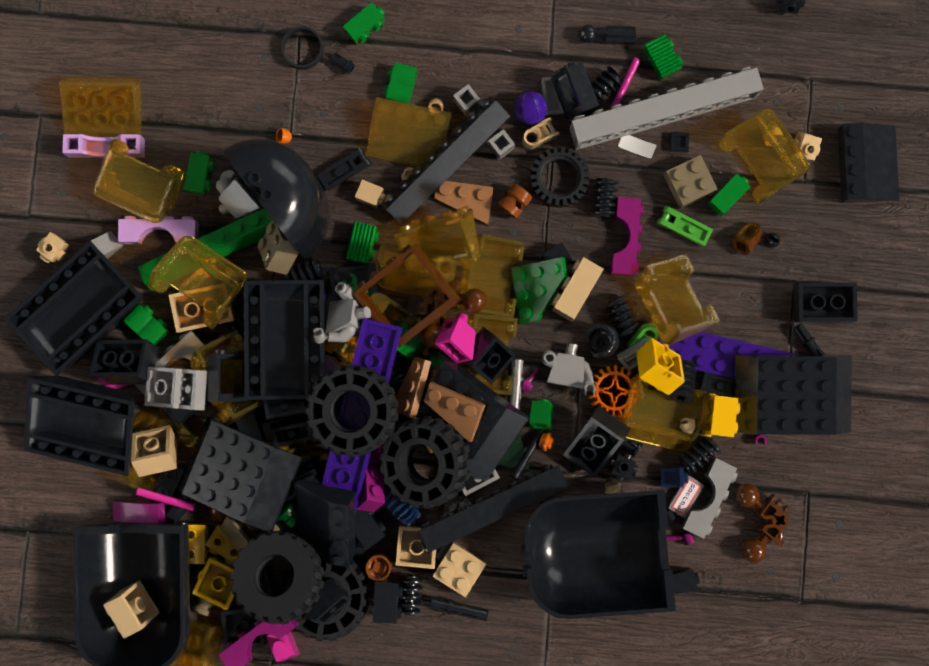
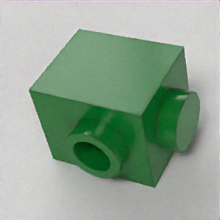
[529,399,554,430]

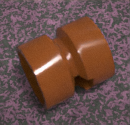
[497,183,533,219]
[365,553,392,581]

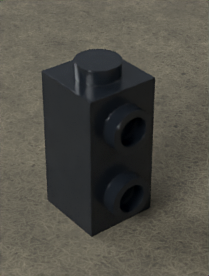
[153,465,186,506]

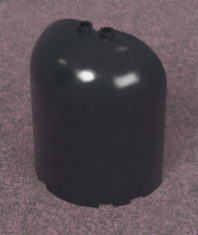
[222,139,330,261]
[521,490,676,619]
[74,522,190,666]

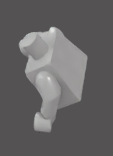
[216,170,263,218]
[313,282,371,344]
[542,343,596,396]

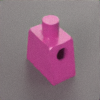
[435,313,476,363]
[266,631,300,662]

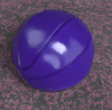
[514,91,548,125]

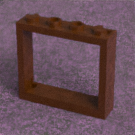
[353,243,461,348]

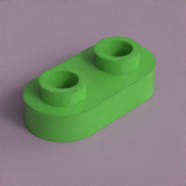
[627,323,659,348]

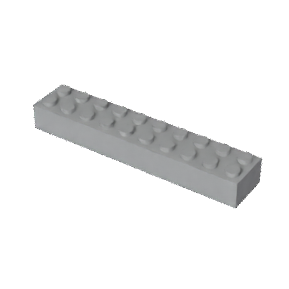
[569,67,764,150]

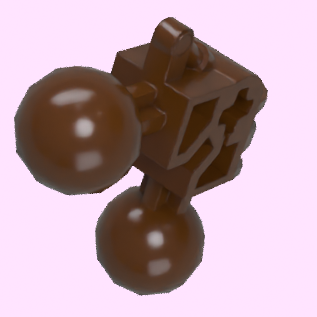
[417,280,487,348]
[735,483,789,563]

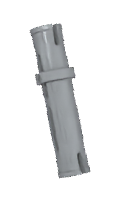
[509,359,524,410]

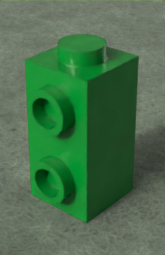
[343,2,385,46]
[184,151,215,196]
[708,174,751,217]

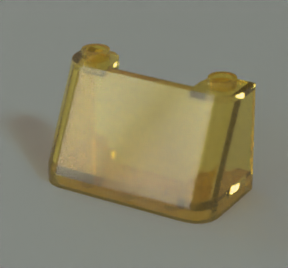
[92,139,184,223]

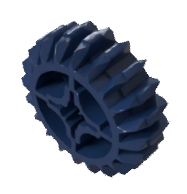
[384,482,421,527]

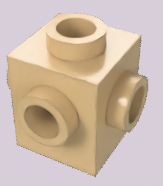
[790,131,822,162]
[36,232,70,264]

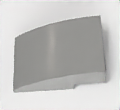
[144,366,208,410]

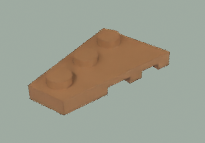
[434,181,493,225]
[395,357,431,418]
[424,382,485,442]

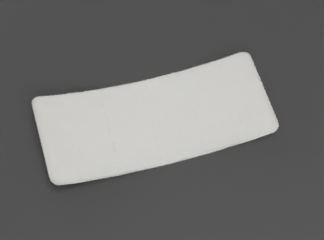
[618,135,657,158]

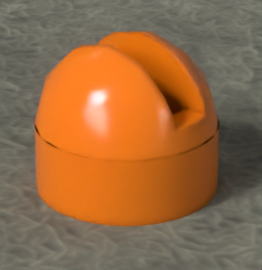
[276,128,292,144]

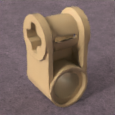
[522,118,560,149]

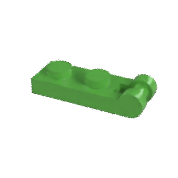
[656,206,713,247]

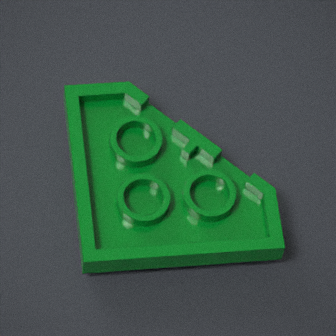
[511,257,568,324]

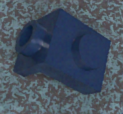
[661,467,688,488]

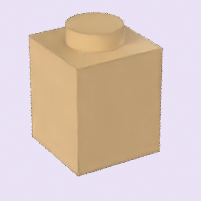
[355,180,386,208]

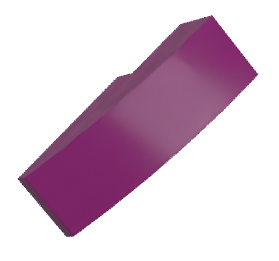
[113,501,165,524]

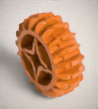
[588,365,640,417]

